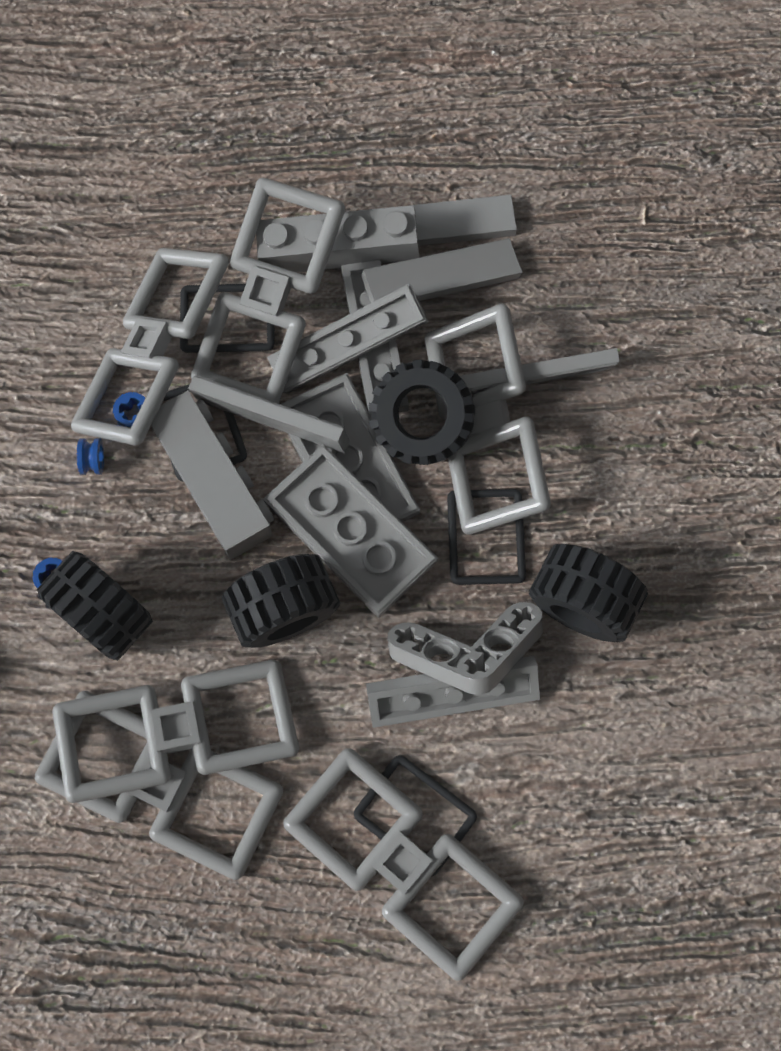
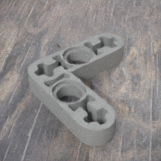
[387,602,543,695]

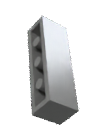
[256,205,419,272]
[151,390,274,561]

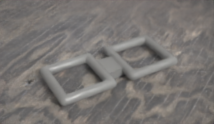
[191,178,345,404]
[71,248,229,446]
[425,304,551,535]
[52,659,299,803]
[35,691,283,880]
[283,748,524,981]

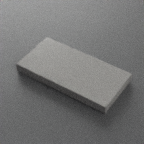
[280,373,420,522]
[263,444,438,618]

